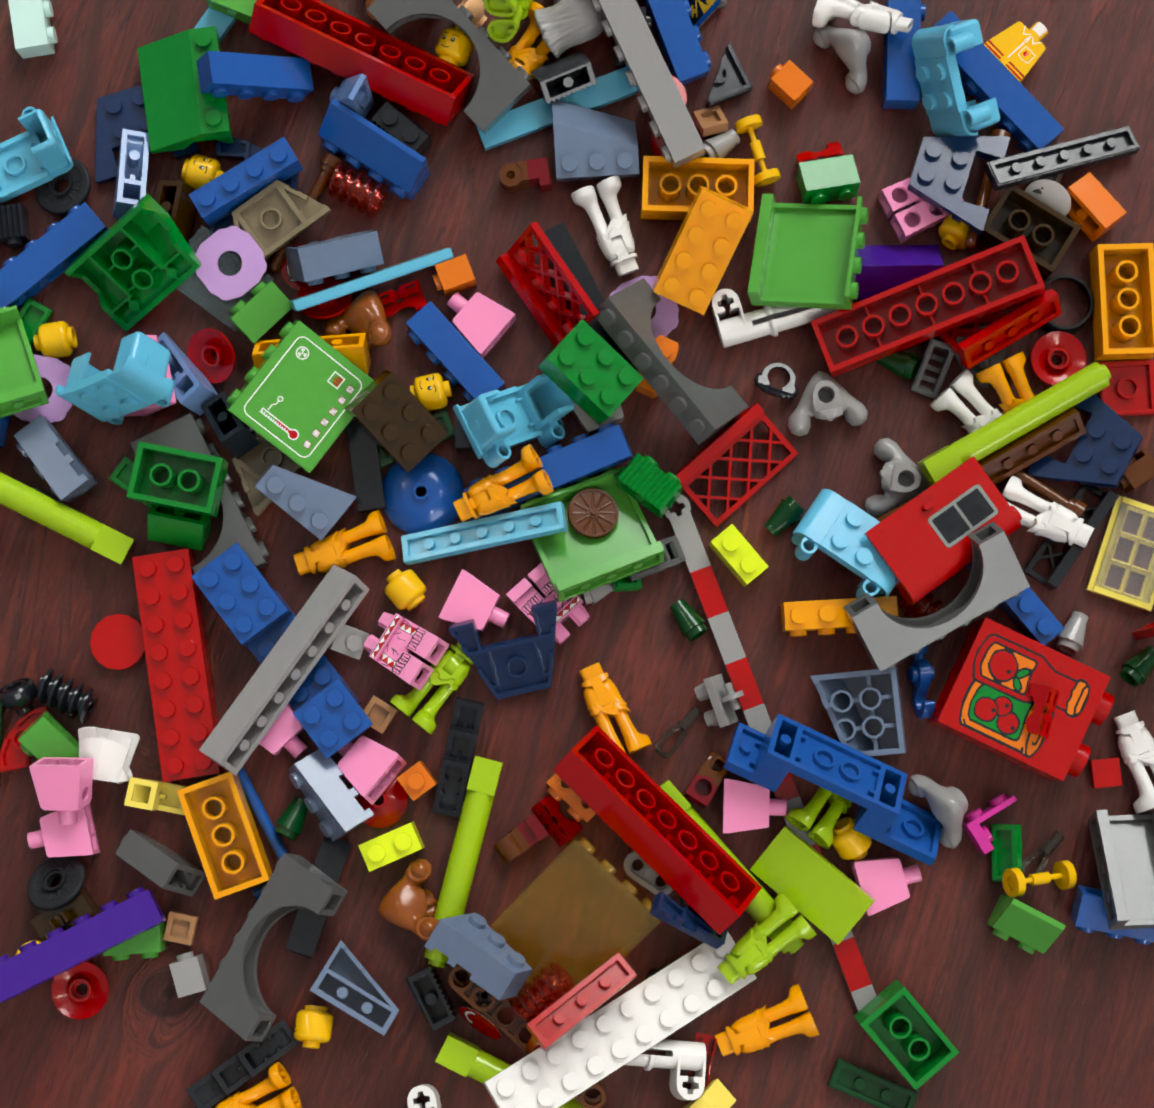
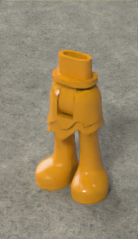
[508,2,550,82]
[975,351,1034,414]
[453,444,554,522]
[293,509,396,576]
[579,662,652,754]
[715,984,819,1057]
[215,1062,302,1108]

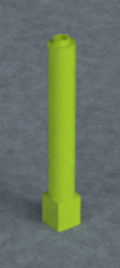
[917,362,1111,486]
[0,472,134,564]
[424,756,503,968]
[660,779,804,954]
[435,1031,585,1108]

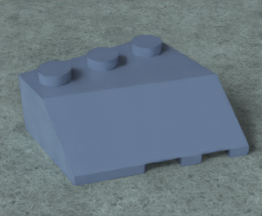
[552,100,639,182]
[811,667,907,756]

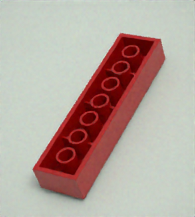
[248,0,475,126]
[810,235,1045,378]
[132,548,226,782]
[552,725,762,935]

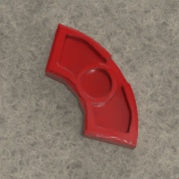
[0,706,50,773]

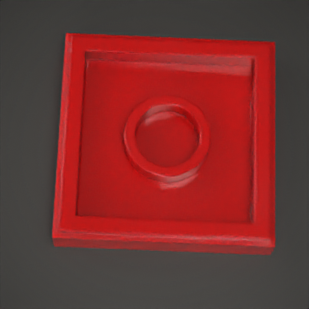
[1097,359,1154,417]

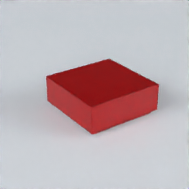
[1089,757,1123,788]

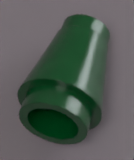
[876,351,920,380]
[764,495,805,537]
[670,599,708,642]
[1119,646,1154,687]
[274,796,308,841]

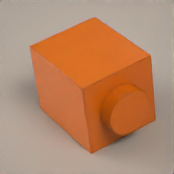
[768,59,813,110]
[432,254,477,297]
[397,761,438,801]

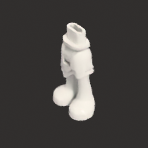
[812,0,914,35]
[571,176,639,277]
[929,369,1002,434]
[1002,475,1094,548]
[1114,710,1154,814]

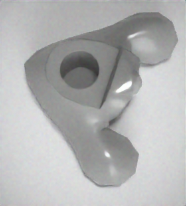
[813,25,871,95]
[787,371,868,436]
[865,438,930,518]
[908,774,969,849]

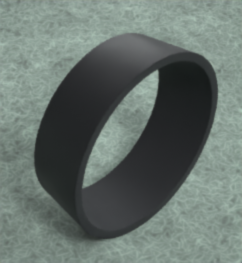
[1031,275,1093,334]

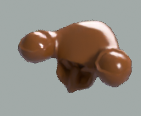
[323,289,392,350]
[378,859,440,941]

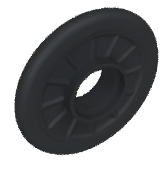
[35,158,91,215]
[27,856,86,911]

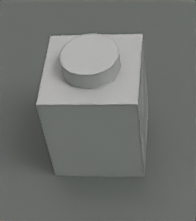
[169,951,210,998]

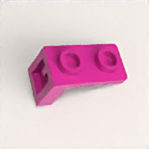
[962,793,1017,854]

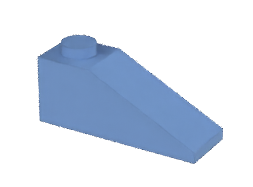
[329,73,375,119]
[112,129,150,218]
[158,332,218,416]

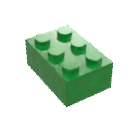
[537,319,644,425]
[126,441,229,518]
[853,979,960,1090]

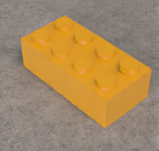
[641,156,755,222]
[652,185,753,315]
[1089,243,1154,361]
[177,772,273,900]

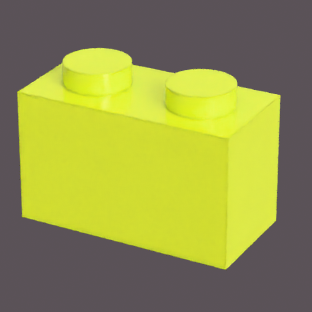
[709,524,769,587]
[358,821,425,872]

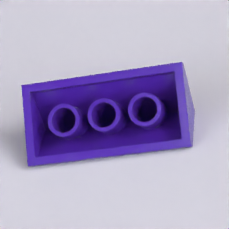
[853,245,944,301]

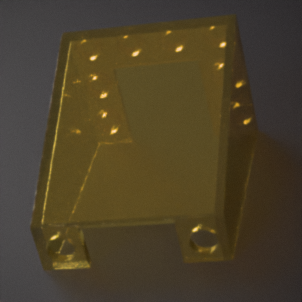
[489,835,660,1006]

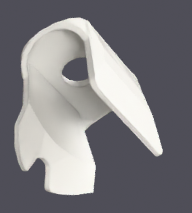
[78,727,140,784]

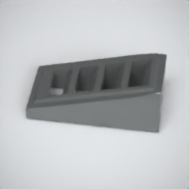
[910,338,955,399]
[628,535,686,582]

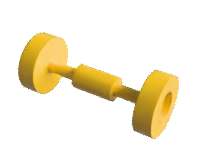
[734,114,781,187]
[1002,860,1077,898]

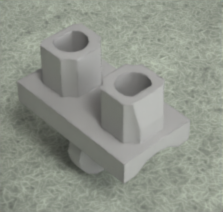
[694,673,744,728]

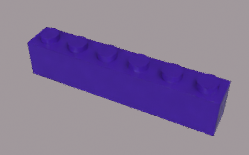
[0,887,167,1003]

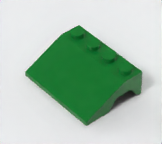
[137,26,234,154]
[64,193,202,332]

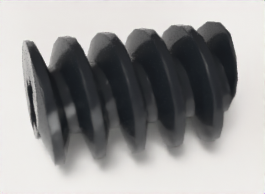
[33,668,98,724]

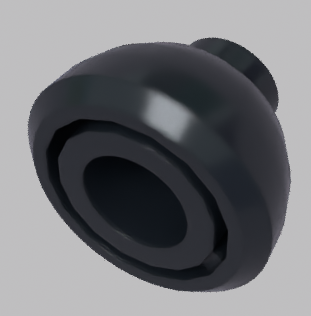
[0,678,36,715]

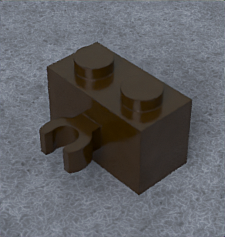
[155,180,197,246]
[30,887,101,941]

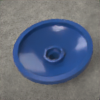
[383,453,464,534]

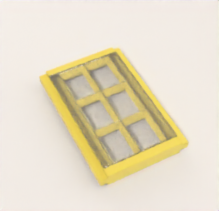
[1086,495,1154,612]

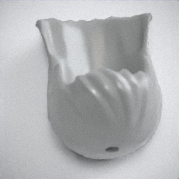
[534,0,605,58]

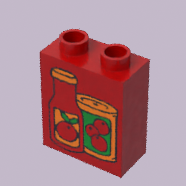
[927,617,1114,782]

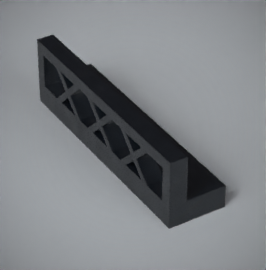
[1023,484,1119,590]

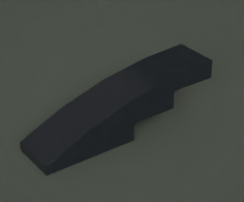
[432,697,485,818]
[285,836,352,959]
[185,1019,300,1108]

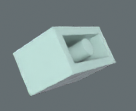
[8,0,58,59]

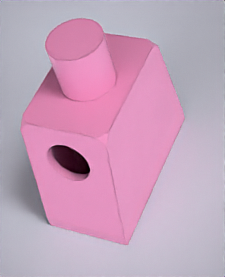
[447,292,516,358]
[439,569,510,632]
[259,703,308,759]
[337,736,407,805]
[29,757,93,825]
[723,778,787,833]
[27,803,100,857]
[850,857,922,916]

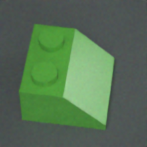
[987,894,1066,955]

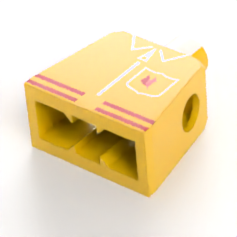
[984,21,1048,83]

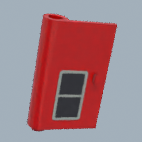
[864,456,1022,605]

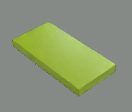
[750,826,875,945]

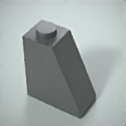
[115,829,206,897]

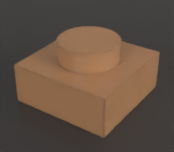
[693,105,729,137]
[364,695,398,734]
[163,911,199,946]

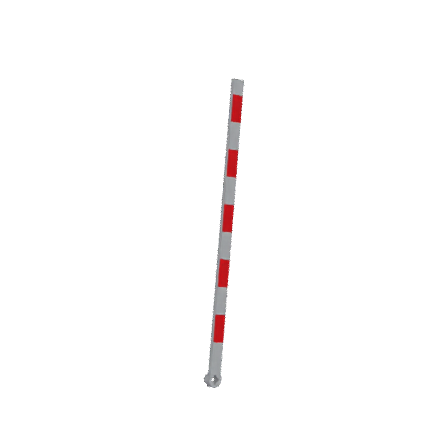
[664,495,876,1012]

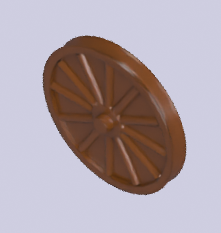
[568,488,619,538]

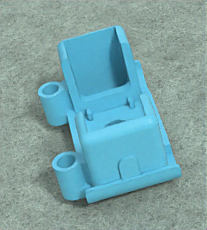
[912,19,1000,137]
[0,107,74,203]
[56,331,175,425]
[453,374,575,468]
[792,489,897,598]

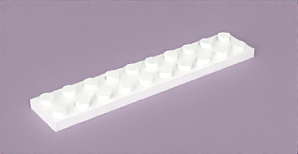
[483,931,757,1108]

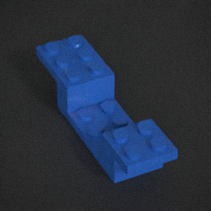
[191,542,374,759]
[723,713,942,866]

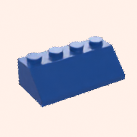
[318,98,430,201]

